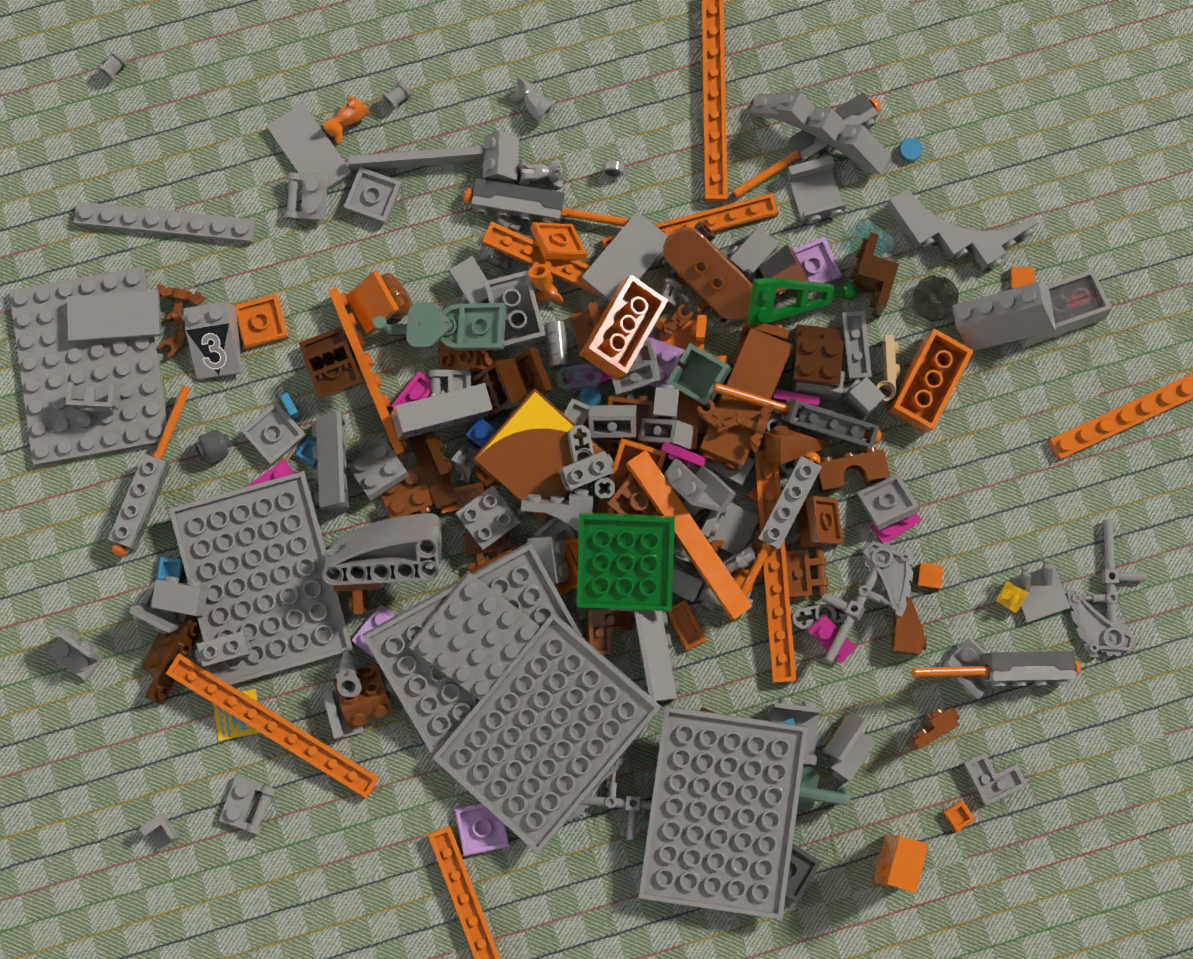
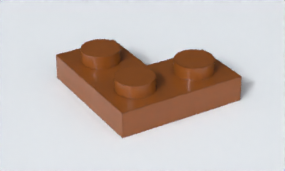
[585,608,633,655]

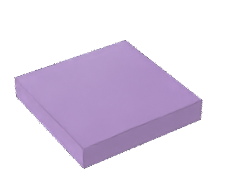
[793,237,843,292]
[454,803,510,856]

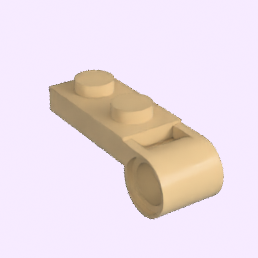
[876,335,900,406]

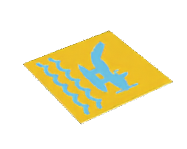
[213,689,260,741]

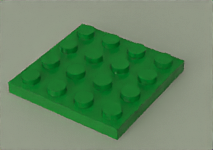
[577,512,675,611]

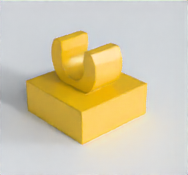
[995,581,1029,613]

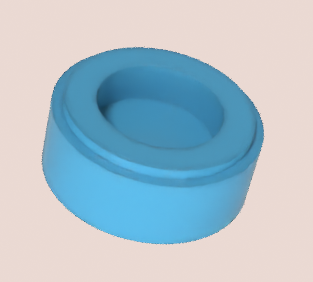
[899,138,923,162]
[577,387,601,406]

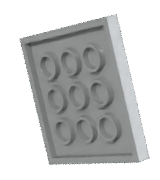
[408,571,541,700]

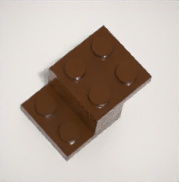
[850,232,899,318]
[792,324,844,387]
[299,327,363,401]
[471,347,552,421]

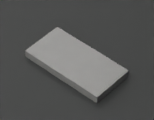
[266,102,353,191]
[581,211,668,302]
[67,290,161,343]

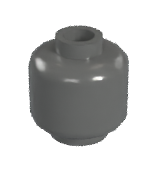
[195,430,231,463]

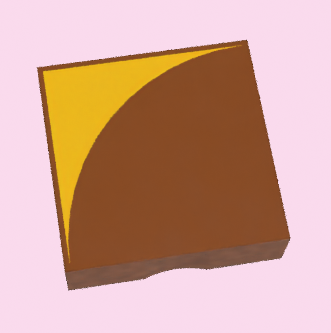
[470,389,604,521]

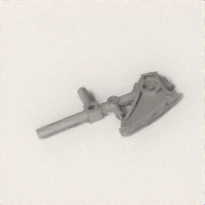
[1067,519,1146,658]
[822,541,913,663]
[566,758,652,840]

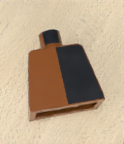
[759,244,810,297]

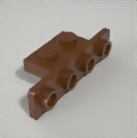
[408,432,458,509]
[141,614,201,705]

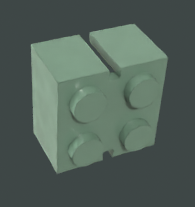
[666,343,733,409]

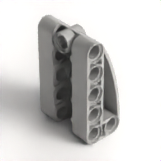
[322,513,442,585]

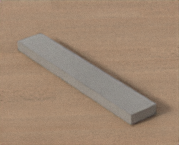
[349,146,484,172]

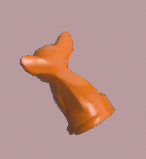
[323,96,370,144]
[528,261,563,304]

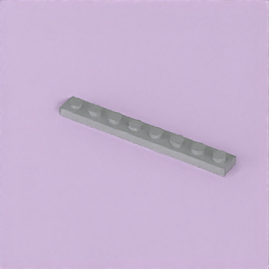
[74,201,256,243]

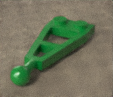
[746,277,859,325]

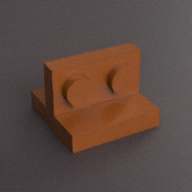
[570,302,607,359]
[797,496,843,549]
[333,583,385,614]

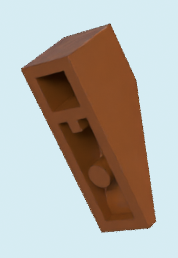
[764,426,830,465]
[890,596,927,656]

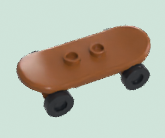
[662,221,760,323]

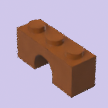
[816,447,890,494]

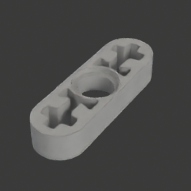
[568,425,596,492]
[791,600,851,630]

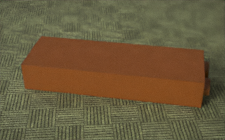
[698,328,793,472]

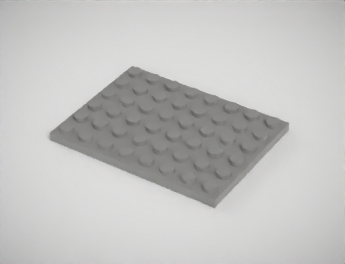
[9,267,171,466]
[169,471,354,685]
[362,542,582,754]
[432,613,662,854]
[639,706,808,920]

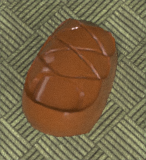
[380,273,413,319]

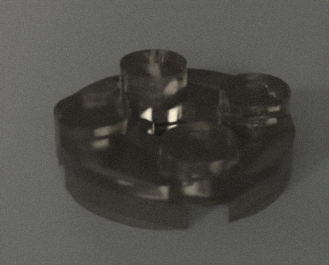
[912,275,959,322]

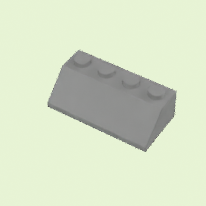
[953,282,1056,352]
[312,411,350,512]
[633,610,680,703]

